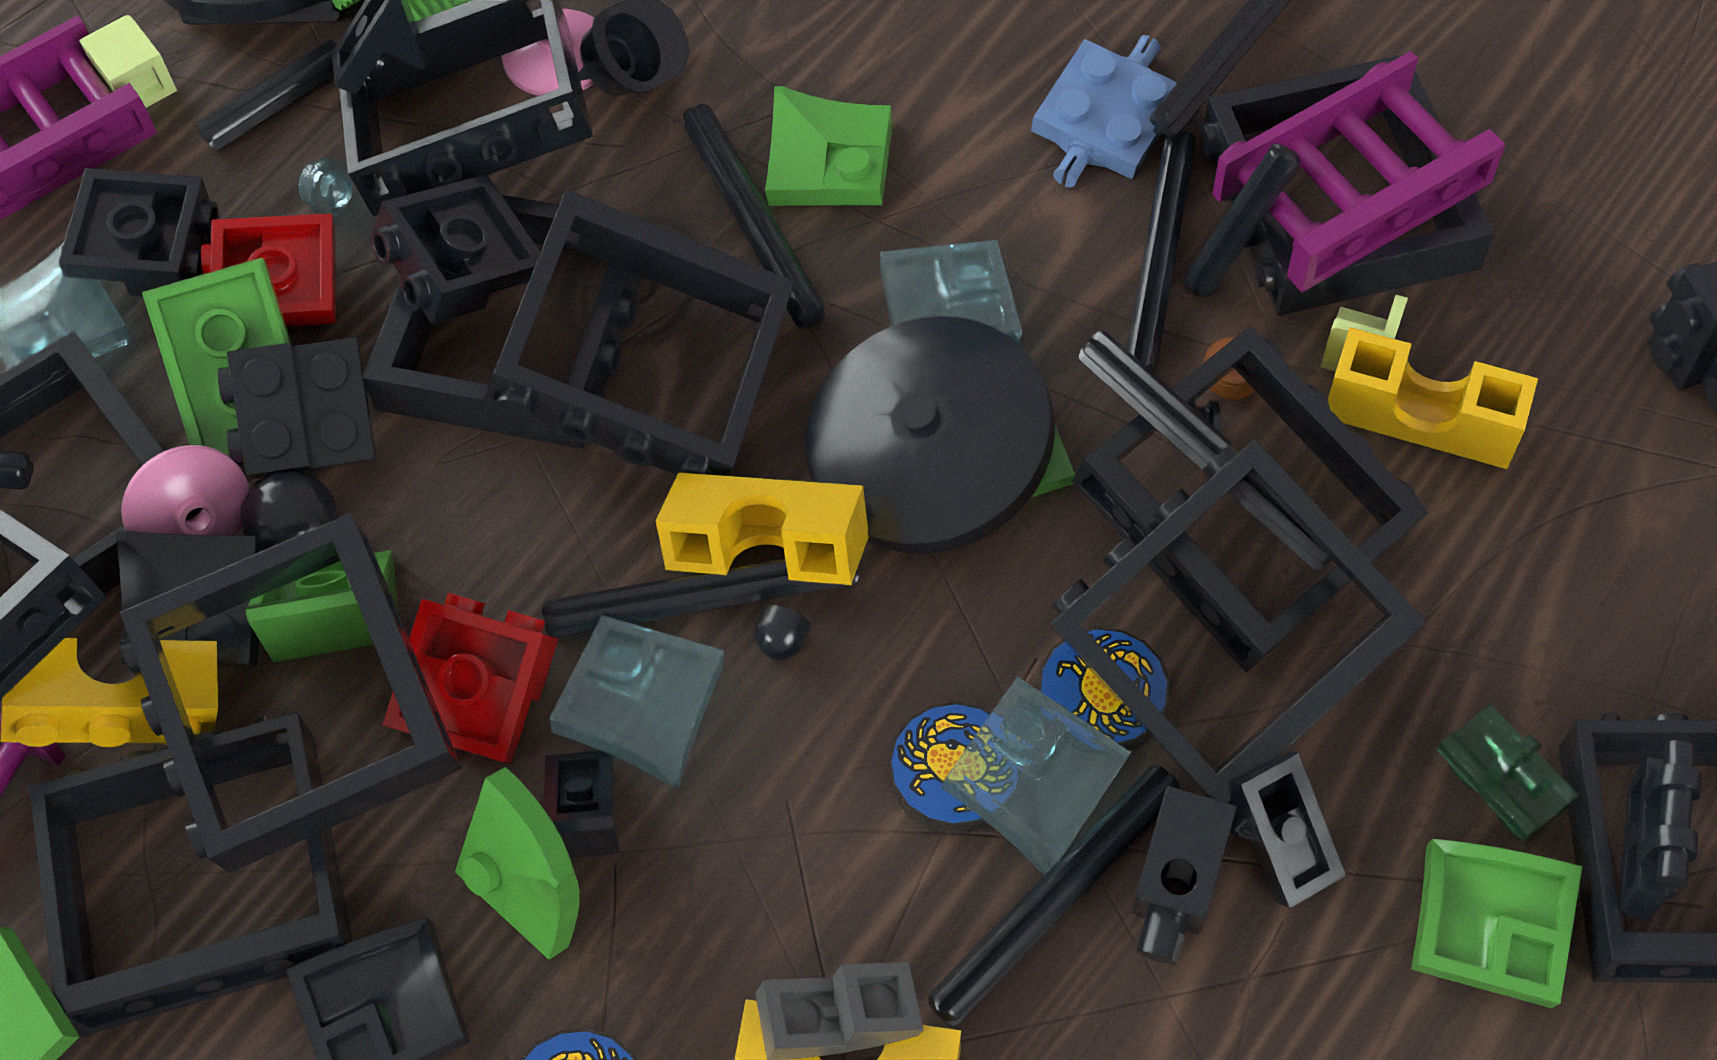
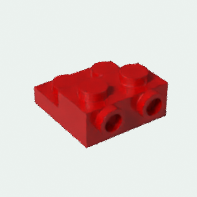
[201,213,336,326]
[382,593,558,763]

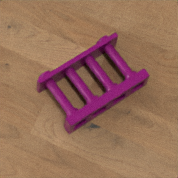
[0,15,158,220]
[1212,51,1506,292]

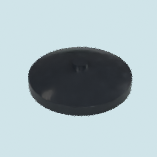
[806,316,1055,554]

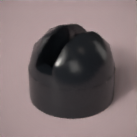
[755,605,811,660]

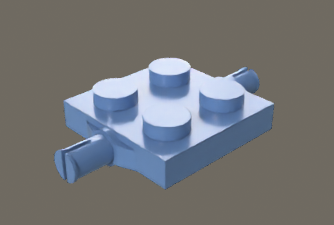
[1031,35,1177,188]

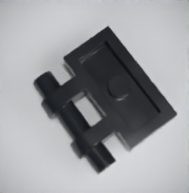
[1619,740,1702,920]

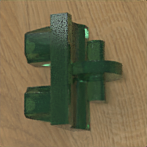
[1436,704,1579,842]

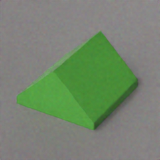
[245,550,399,663]

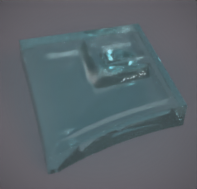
[879,240,1022,345]
[0,243,132,370]
[549,615,724,788]
[941,676,1131,875]

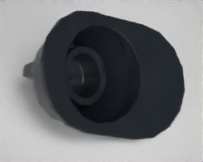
[579,0,689,96]

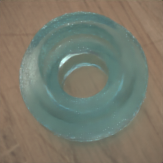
[299,158,353,216]

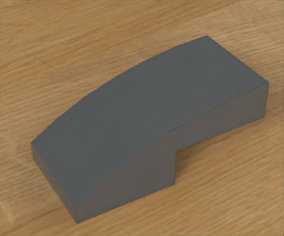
[755,962,923,1060]

